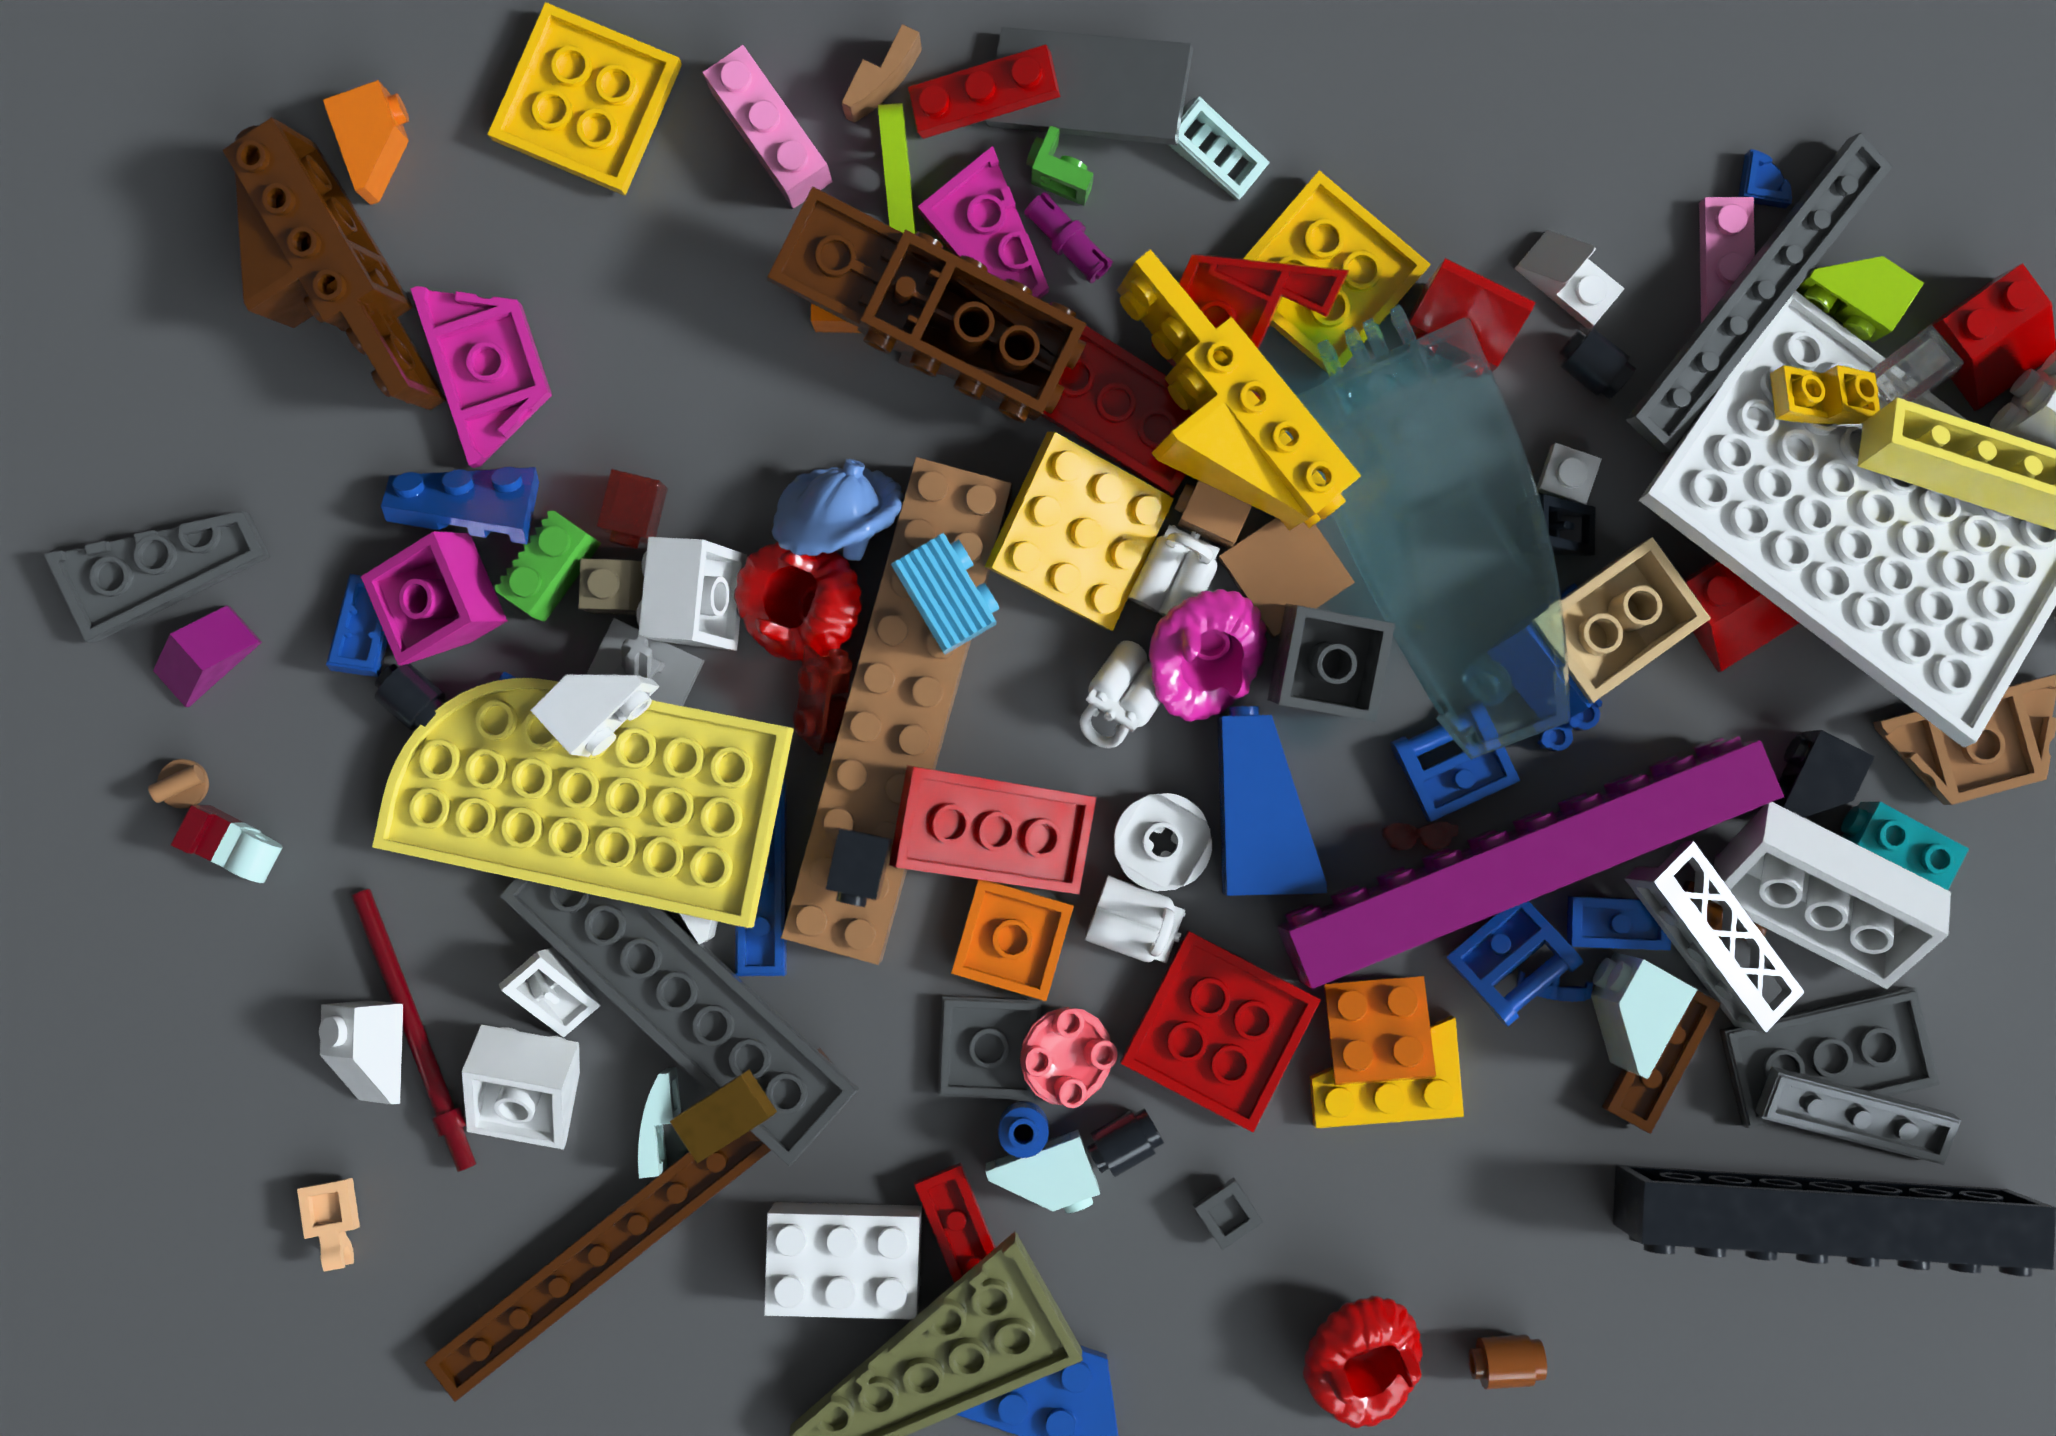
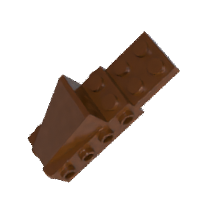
[222,117,446,410]
[767,186,1087,423]

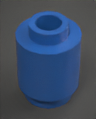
[998,1101,1049,1158]

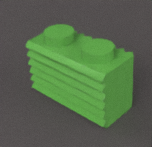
[495,510,601,622]

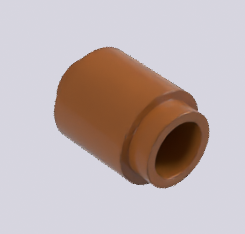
[1469,1334,1547,1390]

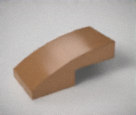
[842,24,922,123]

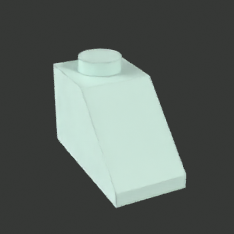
[985,1130,1100,1214]

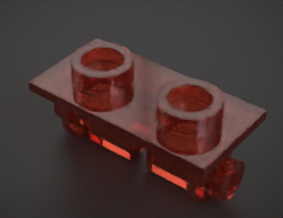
[793,645,852,755]

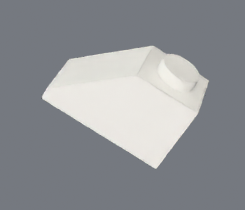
[319,1001,403,1105]

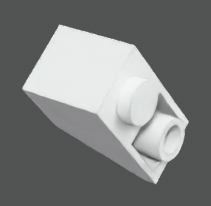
[530,675,659,757]

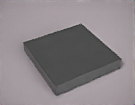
[938,995,1041,1100]

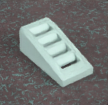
[1168,96,1270,201]

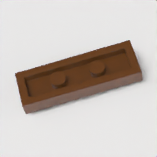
[1602,990,1721,1134]

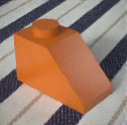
[323,80,409,205]

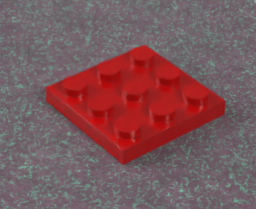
[1120,930,1321,1133]

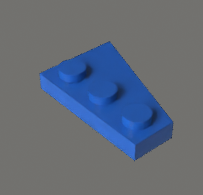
[381,467,539,545]

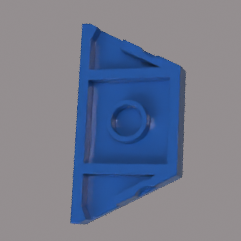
[956,1345,1119,1436]

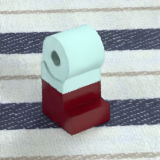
[171,805,283,883]

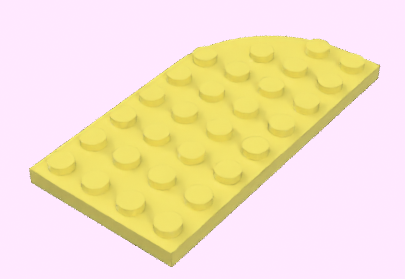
[372,678,794,928]

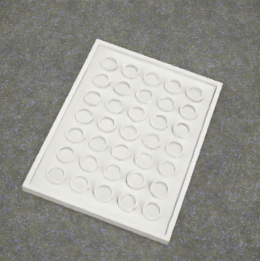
[1639,291,2056,748]

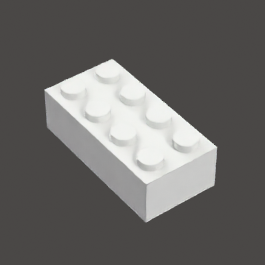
[1709,802,1951,989]

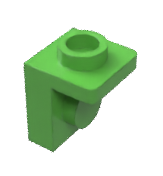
[1026,125,1094,206]

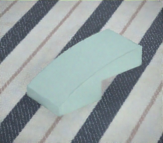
[638,1067,681,1178]

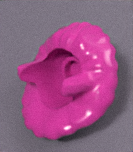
[1149,589,1267,722]

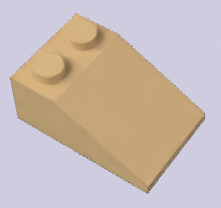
[1532,537,1711,704]

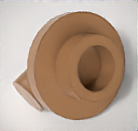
[148,759,209,808]

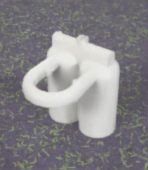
[1128,525,1220,616]
[1079,641,1161,748]
[1085,875,1186,963]

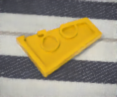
[1309,1016,1464,1128]

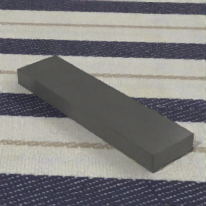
[1755,1066,1961,1165]

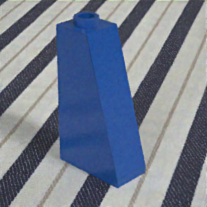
[1217,706,1327,896]

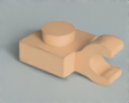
[297,1178,360,1272]

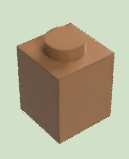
[1175,480,1252,549]

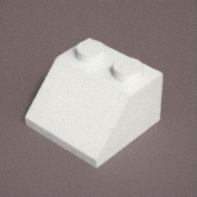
[636,537,747,651]
[462,1024,580,1150]

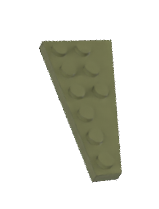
[789,1231,1083,1436]

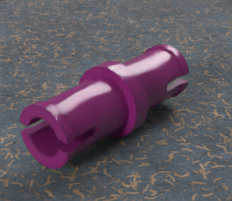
[1024,192,1113,284]

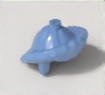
[772,459,904,561]

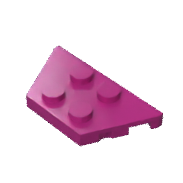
[410,286,552,468]

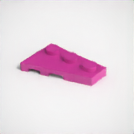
[918,146,1049,299]

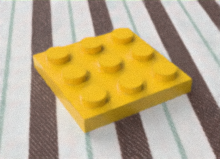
[487,2,682,196]
[1243,170,1431,378]
[984,432,1174,631]

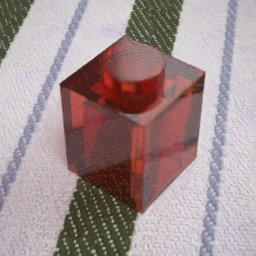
[597,469,668,549]

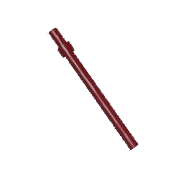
[351,889,477,1172]

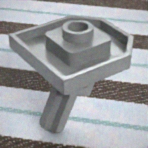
[586,618,704,706]

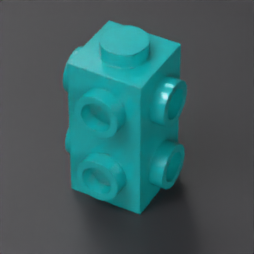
[1841,801,1969,890]

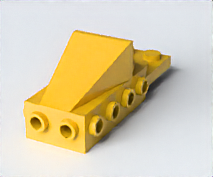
[1117,249,1361,531]

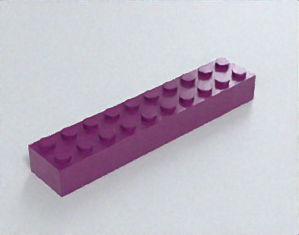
[1277,735,1784,989]

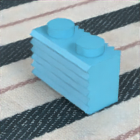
[891,533,1000,655]

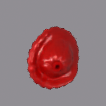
[734,542,862,662]
[1303,1296,1423,1428]

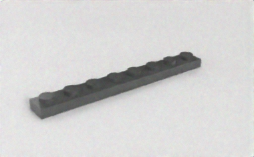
[1625,133,1893,453]

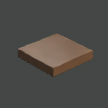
[1218,518,1355,638]

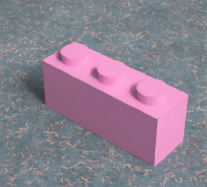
[703,45,833,209]

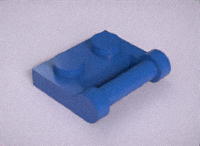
[1390,701,1520,822]
[1446,901,1584,1027]

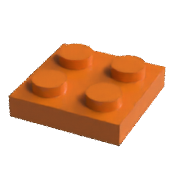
[951,880,1074,1001]
[1324,976,1436,1086]

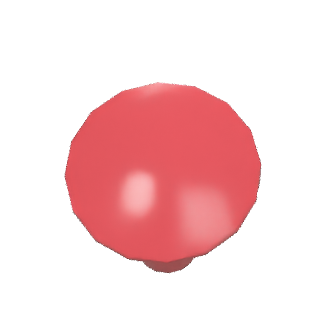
[1020,1007,1118,1108]

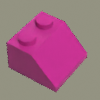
[361,531,507,665]

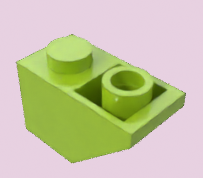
[1796,256,1924,343]

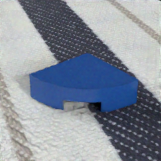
[1738,149,1792,208]

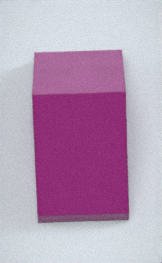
[153,605,262,707]

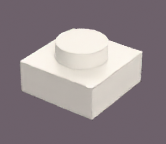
[1536,443,1602,505]

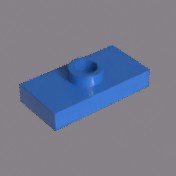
[326,574,388,677]

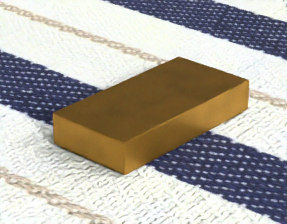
[669,1070,777,1163]

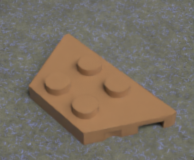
[1873,674,2056,805]

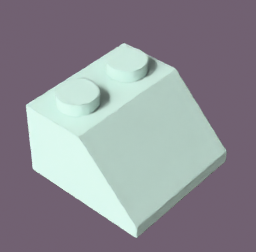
[1591,952,1697,1079]

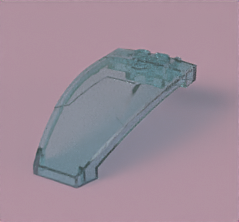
[1296,305,1570,759]

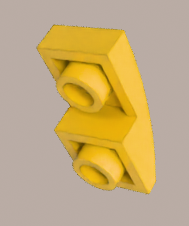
[1770,365,1880,424]

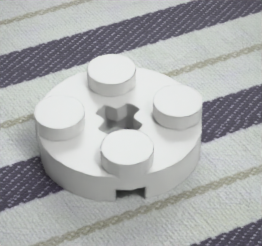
[1113,793,1212,891]

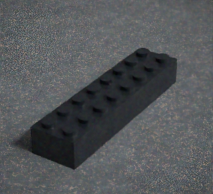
[1613,1165,2056,1277]

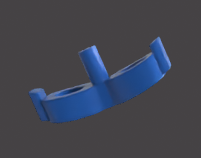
[1537,699,1603,752]
[1516,970,1593,1002]

